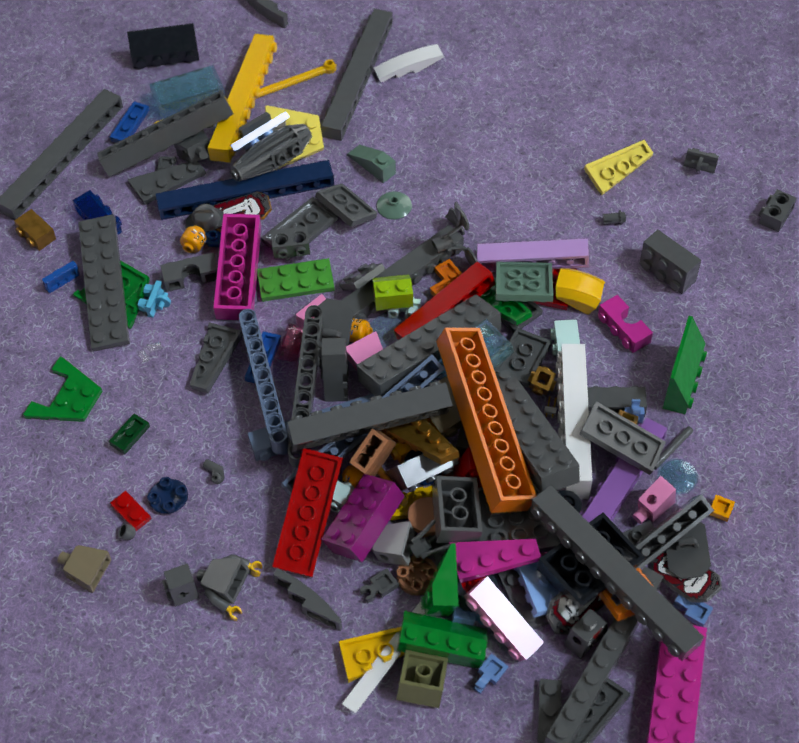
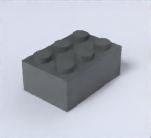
[639,229,701,294]
[432,476,482,543]

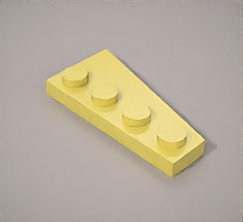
[584,140,653,195]

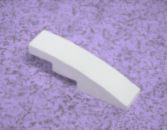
[374,44,444,82]

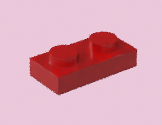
[110,491,151,531]

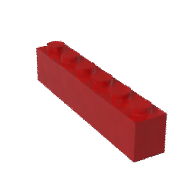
[394,262,495,340]

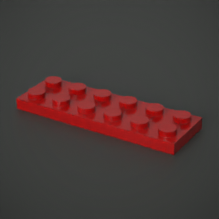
[272,448,343,578]

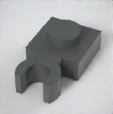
[360,568,399,603]

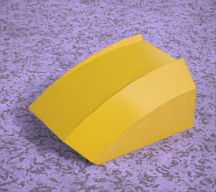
[556,268,605,315]

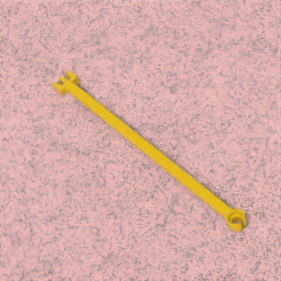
[154,59,336,124]

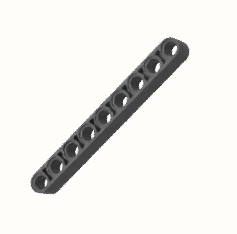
[288,305,323,468]

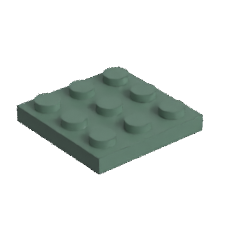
[496,261,553,302]

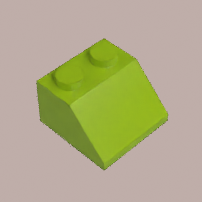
[372,274,413,311]

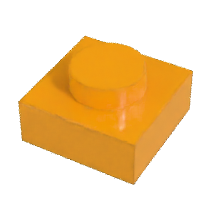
[710,495,735,522]

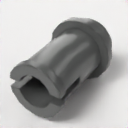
[602,210,626,225]

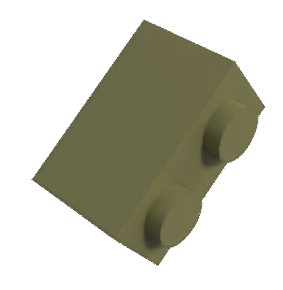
[396,650,448,708]

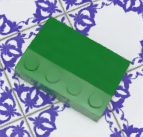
[663,316,707,415]

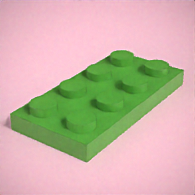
[257,258,335,302]

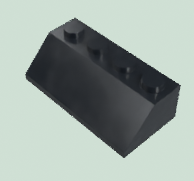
[127,23,199,69]

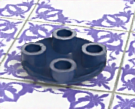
[147,477,188,514]

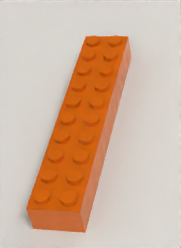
[436,328,537,513]

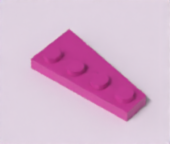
[449,539,541,583]

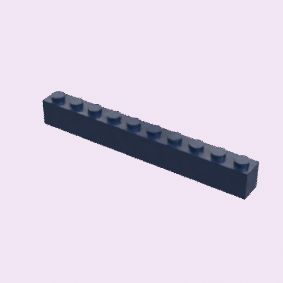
[156,160,334,220]

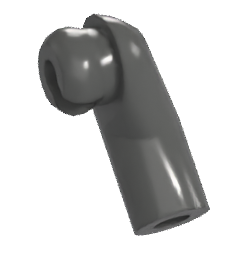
[203,459,225,484]

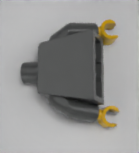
[197,554,263,621]

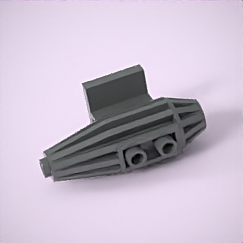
[230,112,312,182]

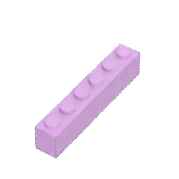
[477,239,589,272]

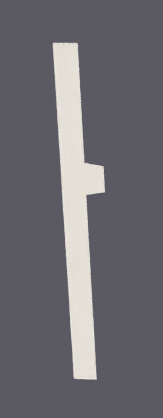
[342,601,425,713]

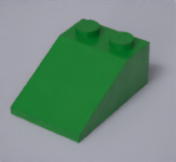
[421,543,458,616]

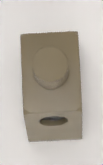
[58,545,112,593]

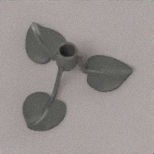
[431,201,478,266]

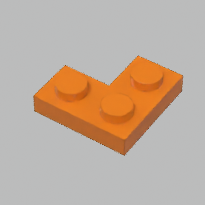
[430,259,462,296]

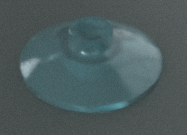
[658,459,698,494]

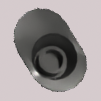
[186,204,224,232]

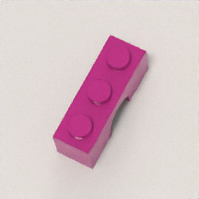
[598,294,653,353]

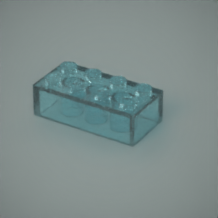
[149,65,225,120]

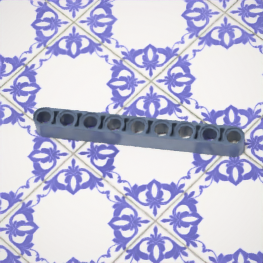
[239,309,289,454]

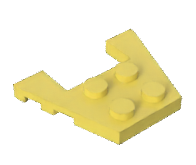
[265,105,324,170]

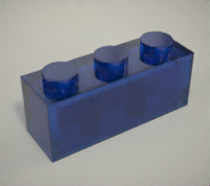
[72,190,122,235]

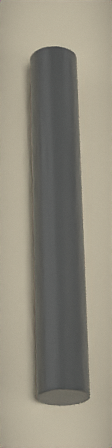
[654,426,693,470]

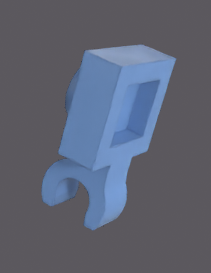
[624,399,645,425]
[672,594,713,627]
[473,653,509,694]

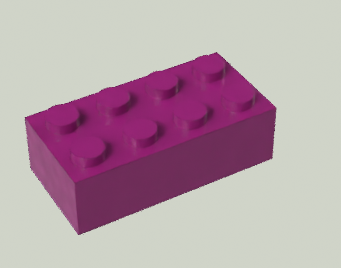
[321,474,405,563]

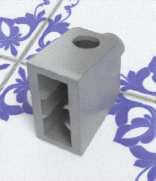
[370,521,417,566]

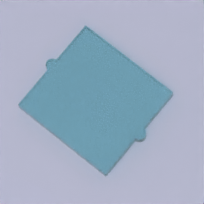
[370,311,403,347]

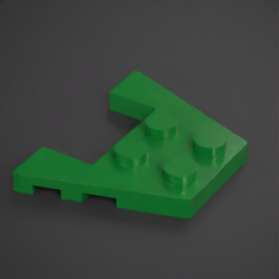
[73,260,150,329]
[23,356,103,422]

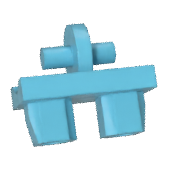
[138,280,171,318]

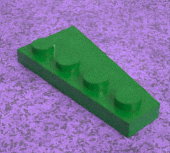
[480,278,532,326]

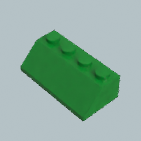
[396,610,488,669]

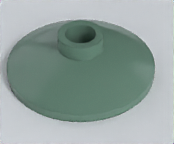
[377,191,412,220]

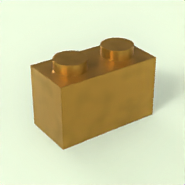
[14,209,56,251]

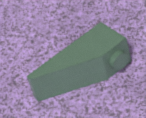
[347,144,396,183]

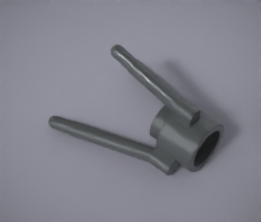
[410,520,450,559]

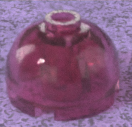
[278,323,309,362]

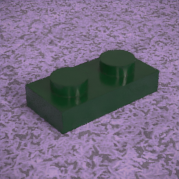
[109,414,150,454]

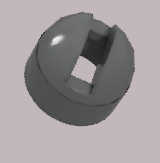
[118,523,136,540]

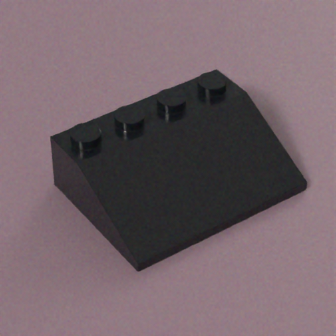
[537,512,646,607]

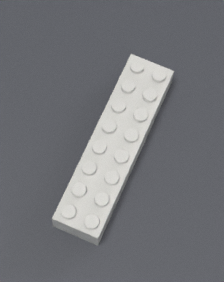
[556,344,592,500]

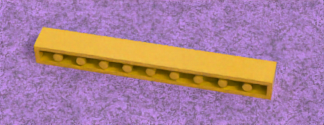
[207,34,277,163]

